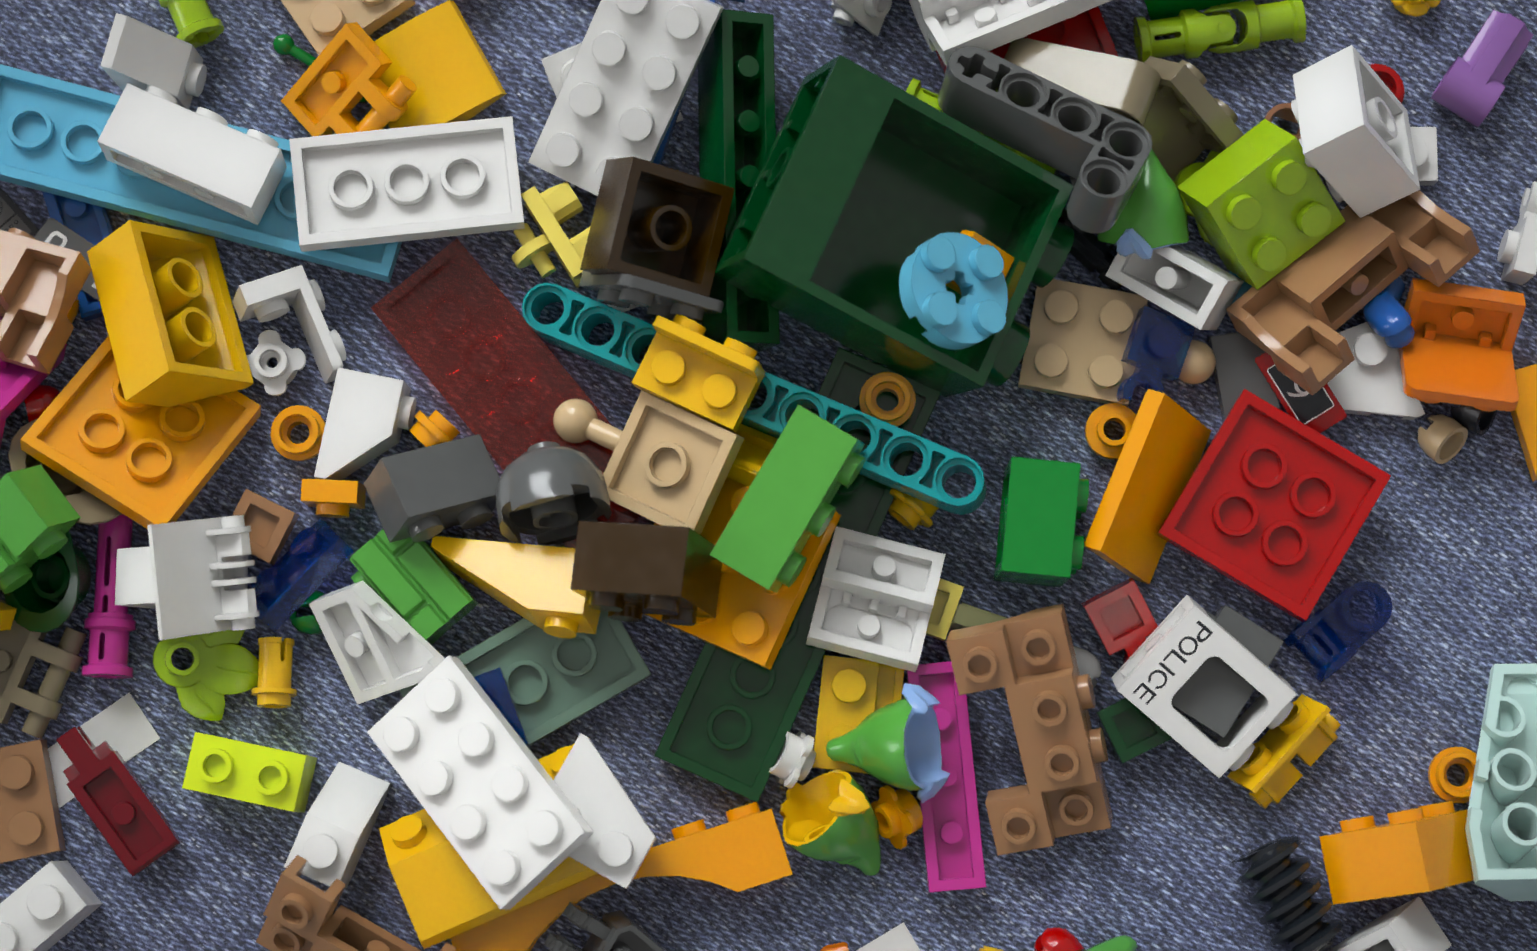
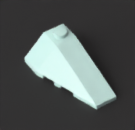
[1465,663,1537,901]

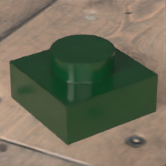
[1095,698,1172,764]

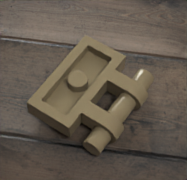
[0,599,87,739]

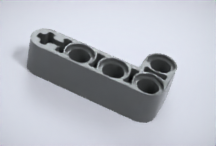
[938,46,1153,233]

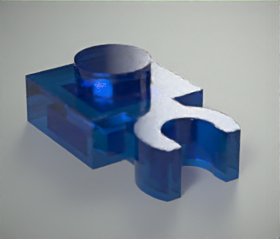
[1117,306,1196,403]

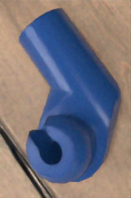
[1363,277,1415,349]

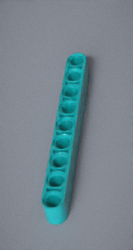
[522,282,987,515]

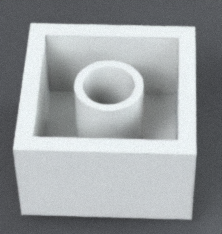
[1291,45,1420,218]

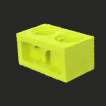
[182,732,317,813]

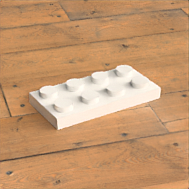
[528,0,724,196]
[289,116,525,252]
[367,655,594,910]

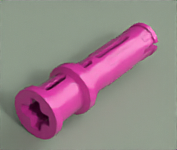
[81,514,136,679]

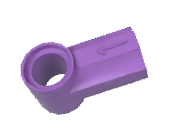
[1431,10,1533,128]

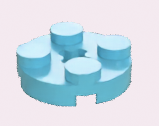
[899,232,1008,350]

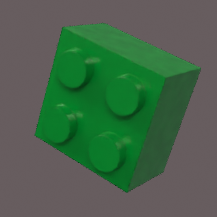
[993,456,1089,587]

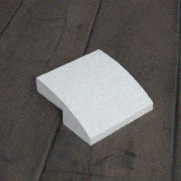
[806,526,946,673]

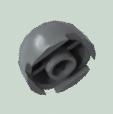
[496,441,612,545]

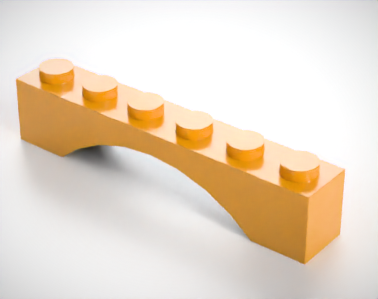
[450,802,793,951]

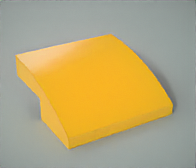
[374,0,506,129]

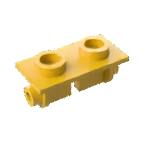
[1227,694,1341,809]

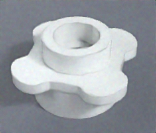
[247,330,306,396]
[769,731,816,789]

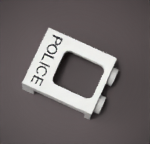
[1111,595,1297,779]

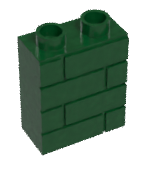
[714,55,1074,397]

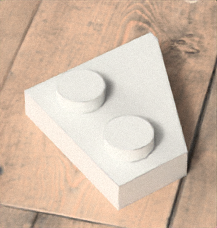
[1327,322,1425,420]
[309,580,445,705]
[554,733,656,889]

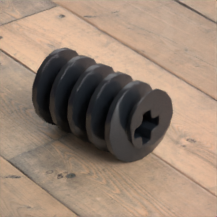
[1231,836,1343,951]

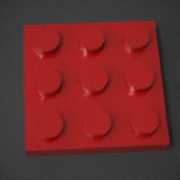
[1156,388,1391,622]

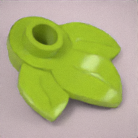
[153,630,258,721]

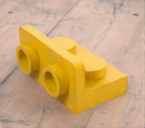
[632,314,765,434]

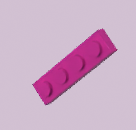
[906,661,986,893]

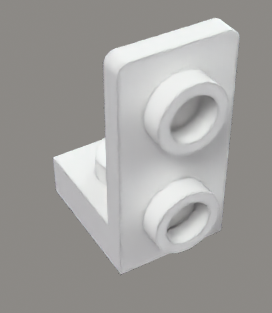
[232,265,346,384]

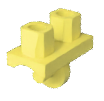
[511,181,590,288]

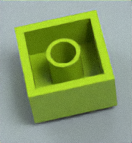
[1177,119,1345,290]

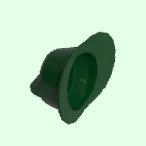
[4,530,91,633]

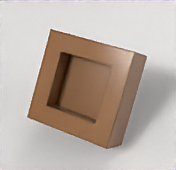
[232,489,299,565]

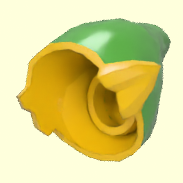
[780,769,881,876]

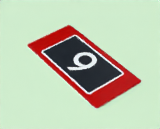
[1255,352,1347,433]

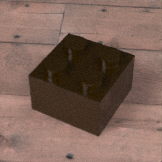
[580,156,735,297]
[570,521,722,626]

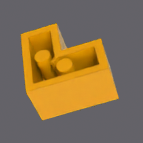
[1319,800,1474,905]

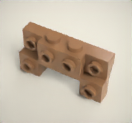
[1226,190,1480,395]
[0,228,92,374]
[946,604,1113,855]
[256,855,456,951]

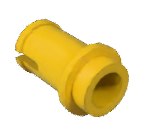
[251,637,297,709]

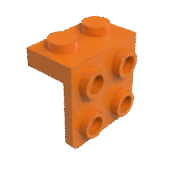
[1399,278,1526,412]

